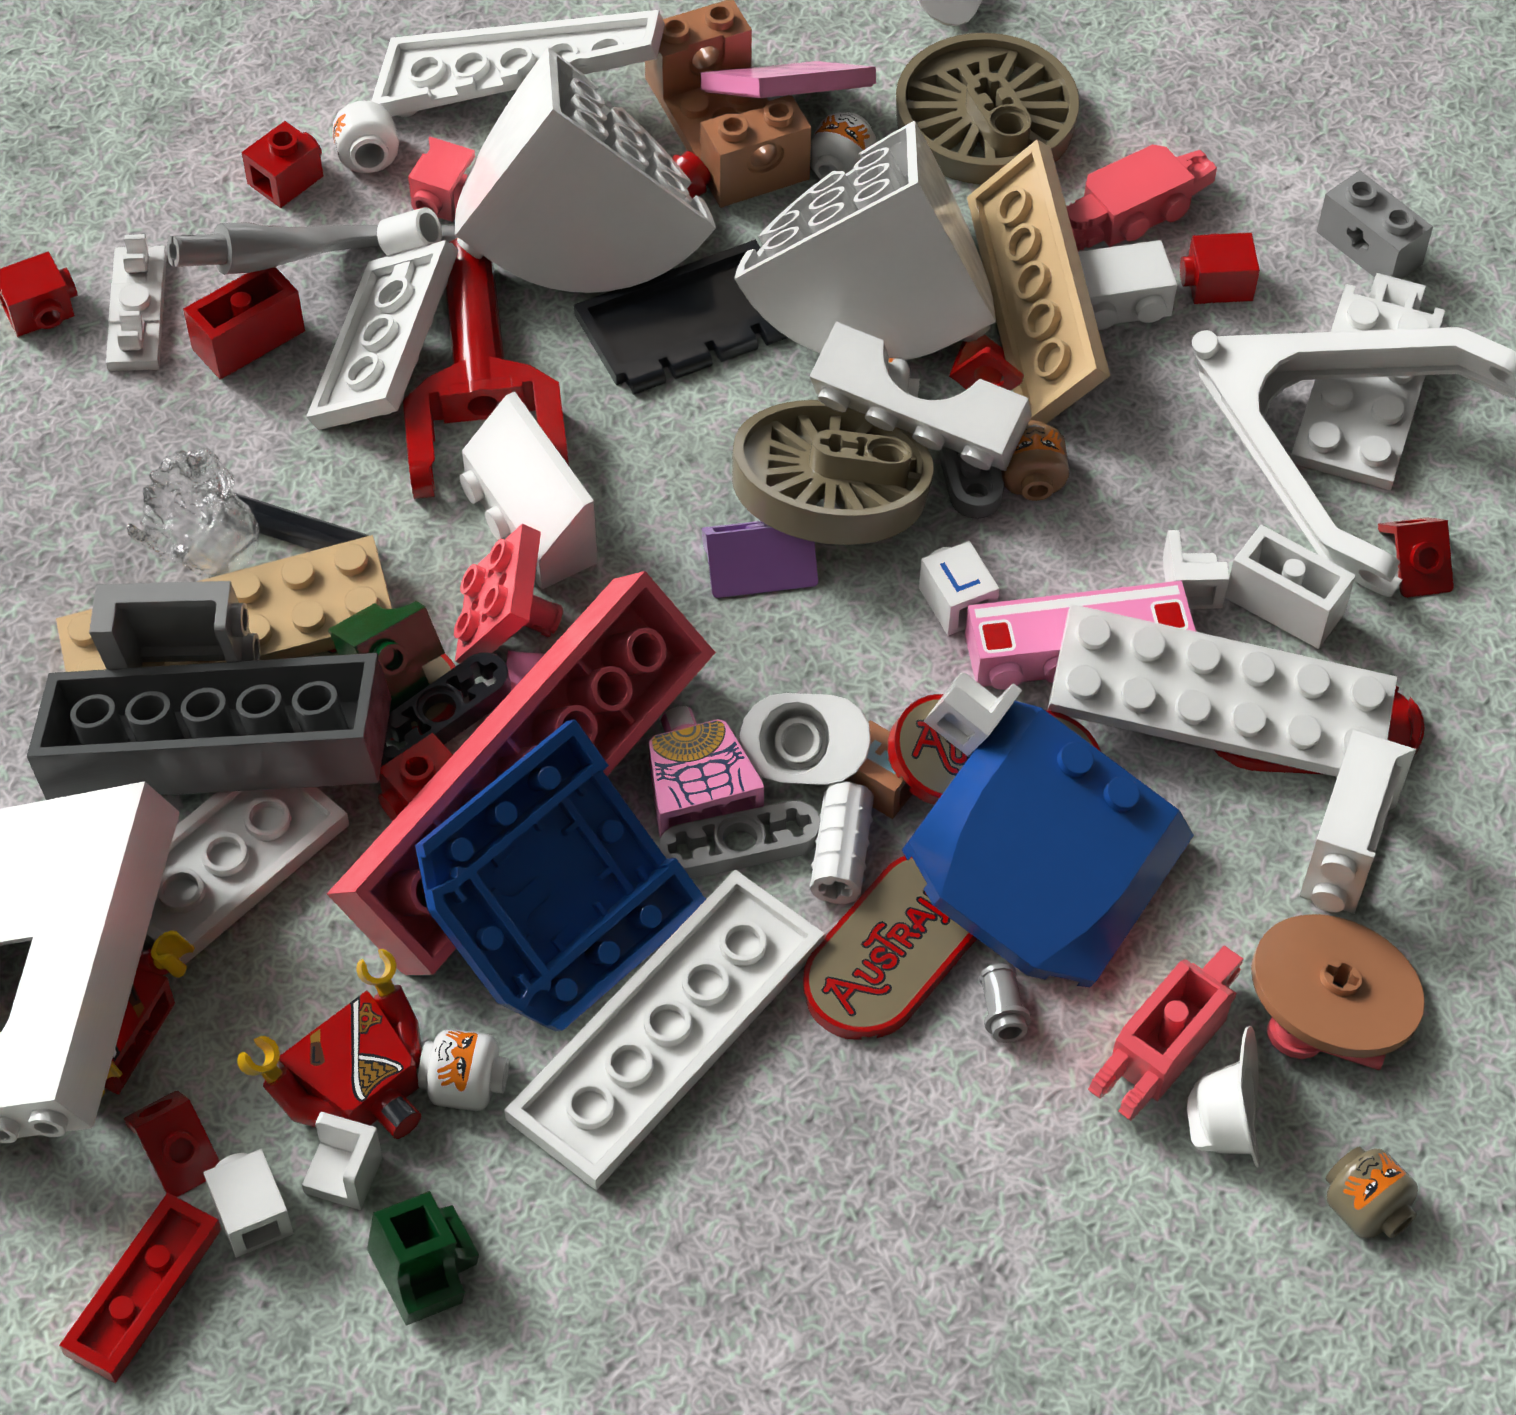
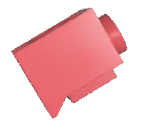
[408,137,475,222]

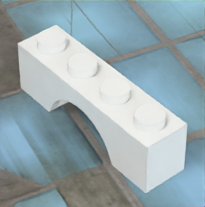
[809,321,1032,471]

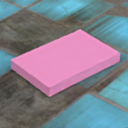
[701,61,876,98]

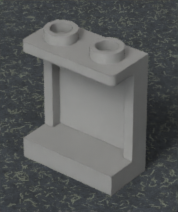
[89,581,260,669]

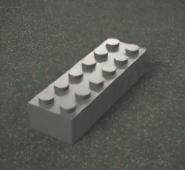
[27,653,392,800]

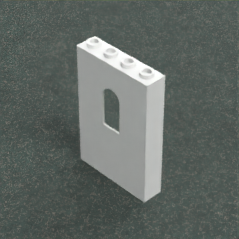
[0,781,180,1143]

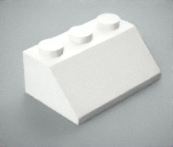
[460,392,597,590]

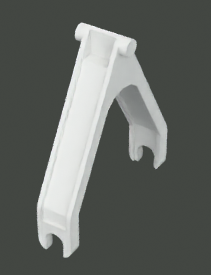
[1192,327,1516,597]

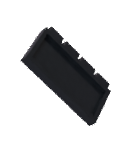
[574,239,788,395]

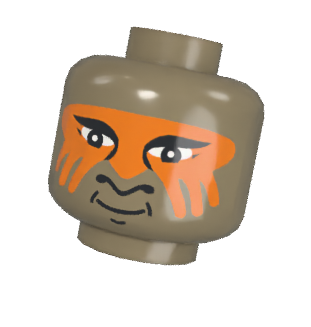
[1326,1147,1418,1239]

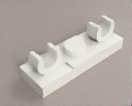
[106,234,167,371]

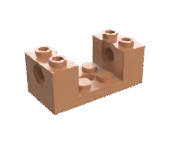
[645,0,811,208]

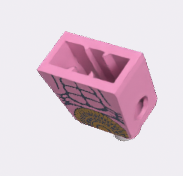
[648,706,764,838]

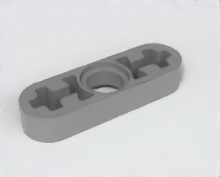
[659,801,820,879]

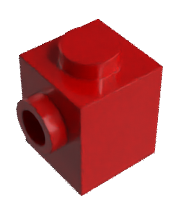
[241,121,324,208]
[1180,232,1260,304]
[0,251,78,337]
[378,733,453,821]

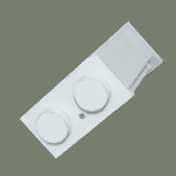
[1299,729,1416,914]

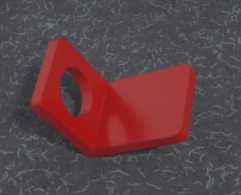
[949,334,1024,391]
[1378,517,1454,598]
[124,1091,220,1197]

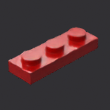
[59,1192,222,1384]

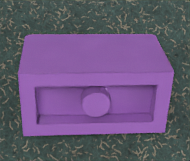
[701,521,818,598]

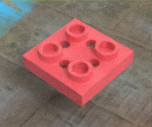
[454,523,563,663]

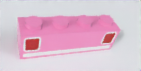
[965,580,1196,690]

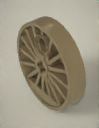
[896,33,1079,185]
[732,400,934,545]

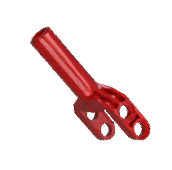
[403,238,569,500]

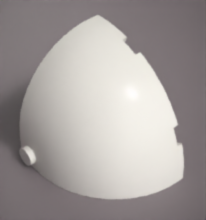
[455,47,716,293]
[735,121,996,360]

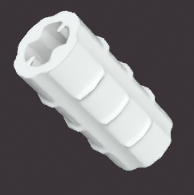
[810,781,874,904]

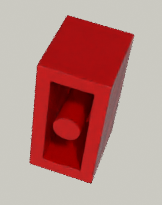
[183,267,305,380]

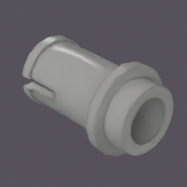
[979,963,1031,1043]

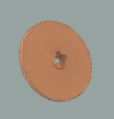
[1251,914,1425,1058]

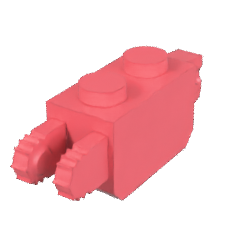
[1066,144,1217,252]
[1088,946,1243,1121]

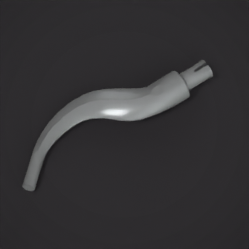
[167,222,458,275]

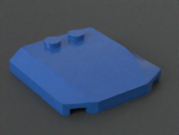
[902,701,1194,988]
[415,719,706,1031]

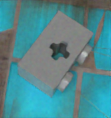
[1317,170,1433,279]

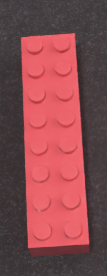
[327,571,716,975]

